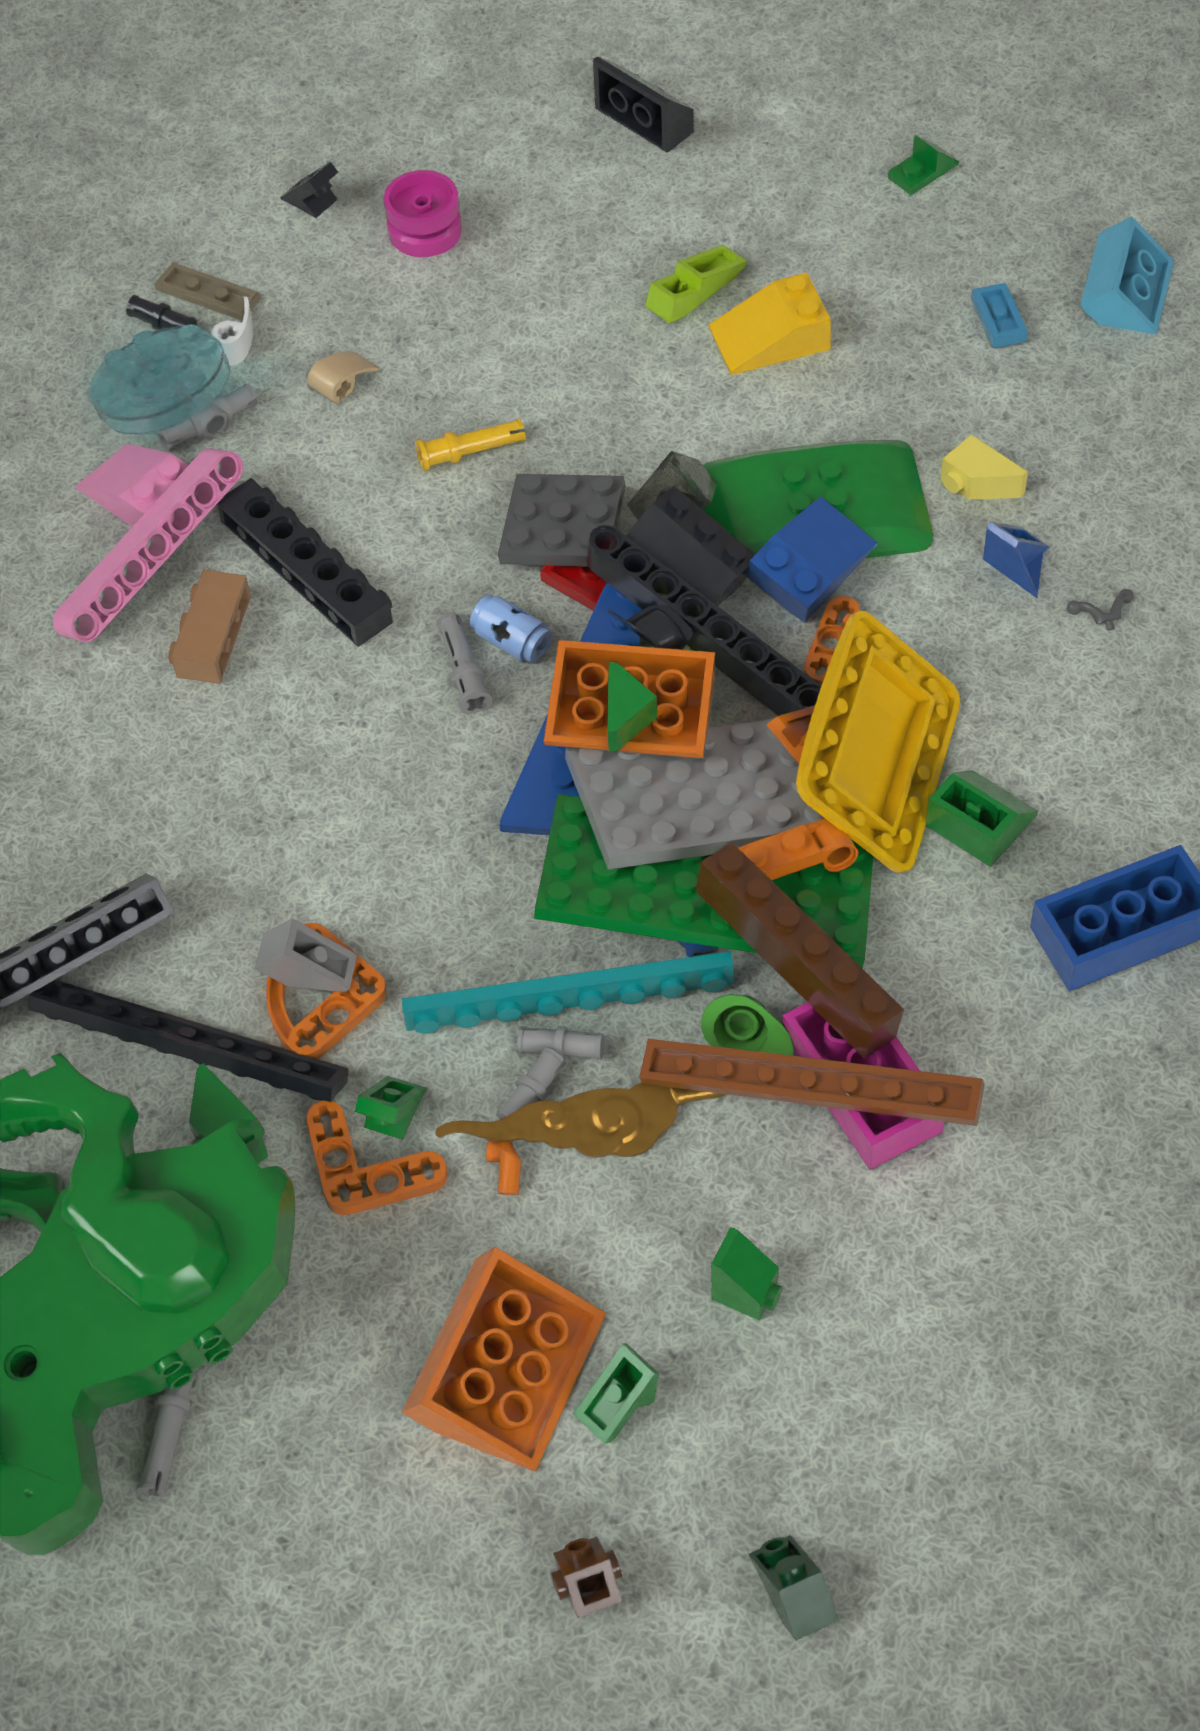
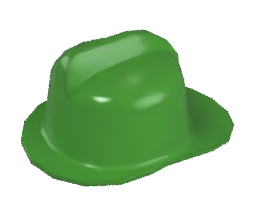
[701,994,794,1056]

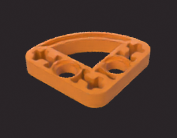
[266,923,387,1059]

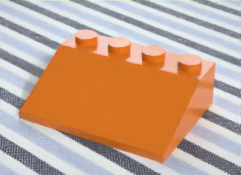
[544,640,715,758]
[401,1247,606,1471]

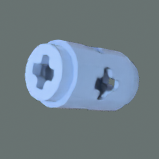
[470,595,553,664]

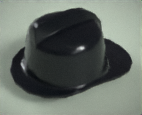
[607,605,693,650]

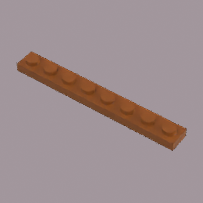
[639,1038,985,1126]

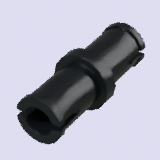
[126,295,197,339]

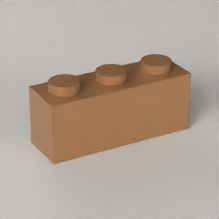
[169,569,251,684]

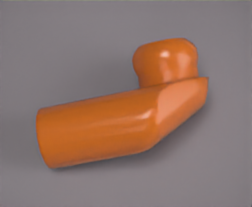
[486,1140,521,1195]

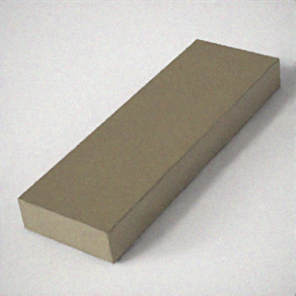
[155,262,261,321]

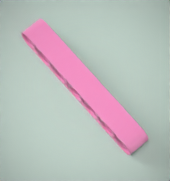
[53,448,243,642]

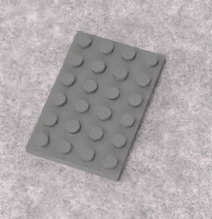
[565,719,824,870]

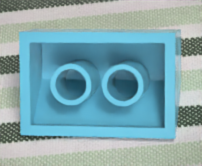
[1080,216,1174,334]

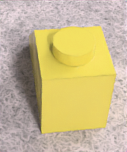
[940,434,1028,499]

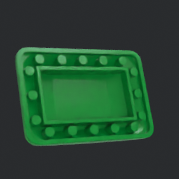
[698,440,933,558]

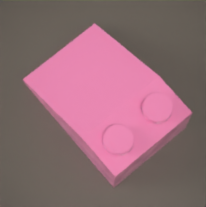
[75,444,198,540]

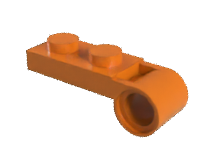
[738,818,858,880]

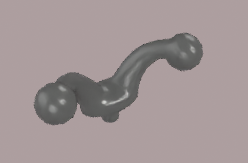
[1067,589,1134,631]

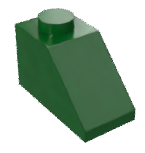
[711,1227,783,1321]

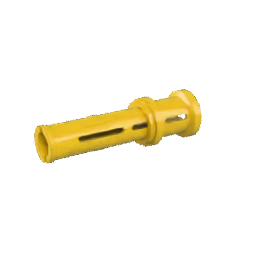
[415,418,526,472]

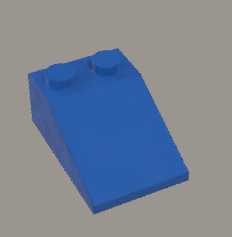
[747,497,878,623]

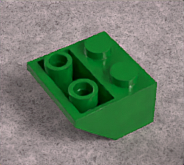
[926,770,1038,867]

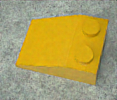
[708,272,831,375]

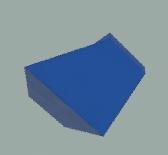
[983,521,1049,598]

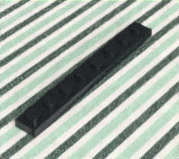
[28,980,349,1102]

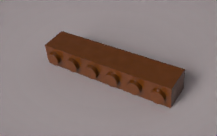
[696,842,904,1059]

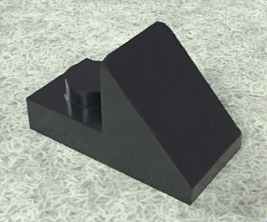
[280,161,339,218]

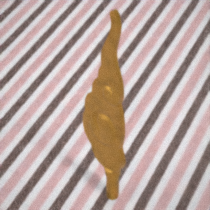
[435,1082,725,1158]

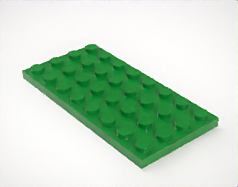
[534,794,873,969]

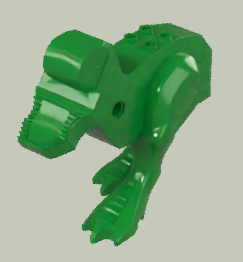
[0,1052,295,1555]

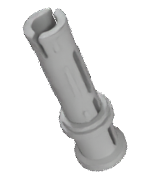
[438,612,493,715]

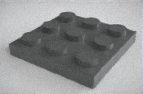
[498,474,626,566]

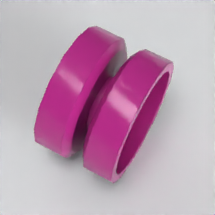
[383,170,462,257]

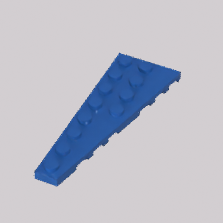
[499,582,642,835]

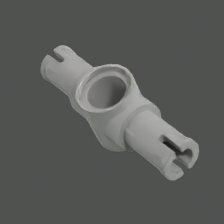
[157,383,258,450]

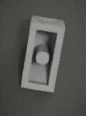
[255,918,357,992]

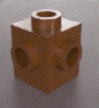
[550,1537,622,1618]

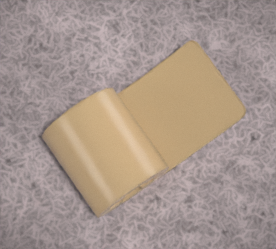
[307,351,379,404]

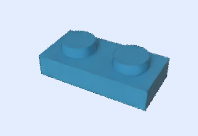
[971,283,1028,348]

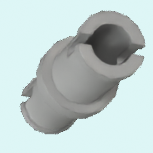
[517,1026,605,1060]
[496,1047,566,1120]

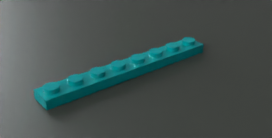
[402,951,734,1034]

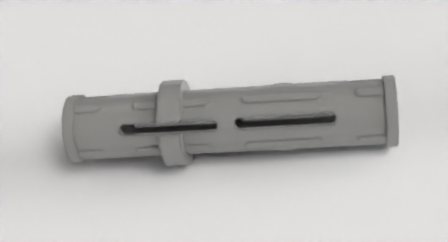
[136,1369,197,1497]

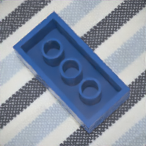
[1030,845,1200,991]

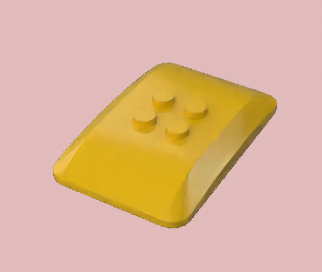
[796,611,960,873]

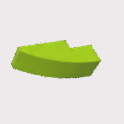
[645,244,747,324]

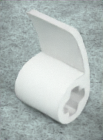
[211,296,253,365]

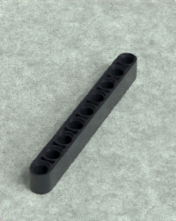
[586,525,821,716]

